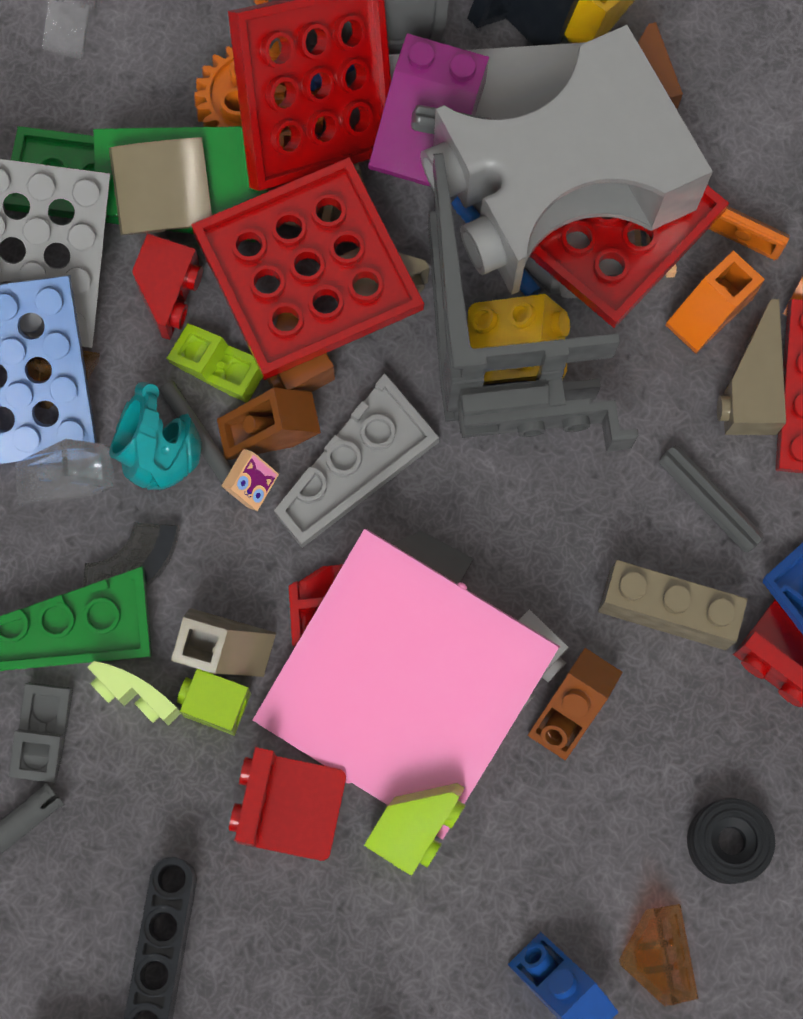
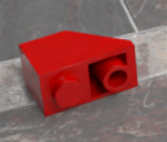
[132,234,203,340]

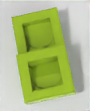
[166,323,263,403]

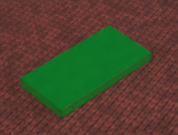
[93,126,268,217]

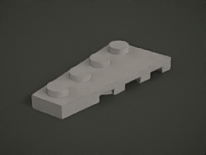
[274,373,439,548]

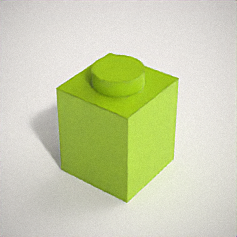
[177,669,251,736]

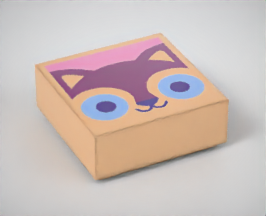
[221,449,279,511]

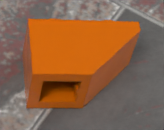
[665,250,765,354]

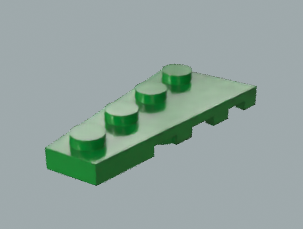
[0,566,152,671]

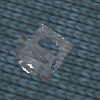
[42,0,104,59]

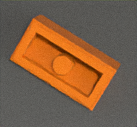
[709,206,790,260]

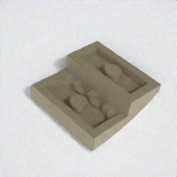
[109,137,212,235]

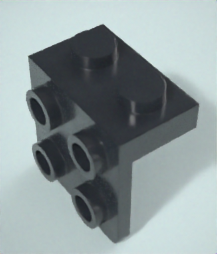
[467,0,579,46]

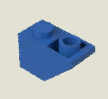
[508,932,619,1019]

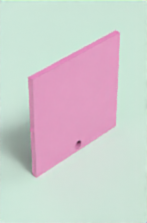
[253,529,560,840]

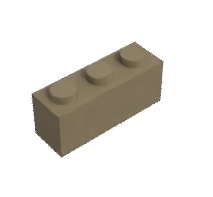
[598,560,748,650]

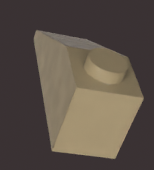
[717,299,786,435]

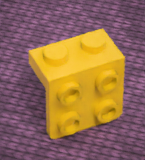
[467,294,570,385]

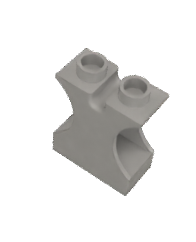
[420,25,713,295]

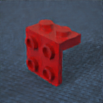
[733,599,803,708]
[229,747,346,861]

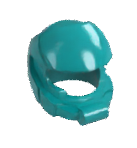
[109,382,202,490]

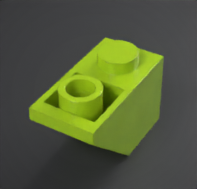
[364,783,465,876]

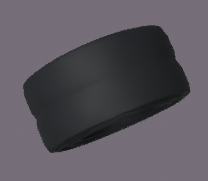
[687,798,775,884]

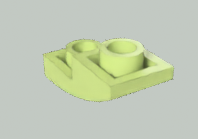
[88,661,181,726]

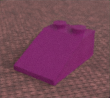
[368,33,489,187]

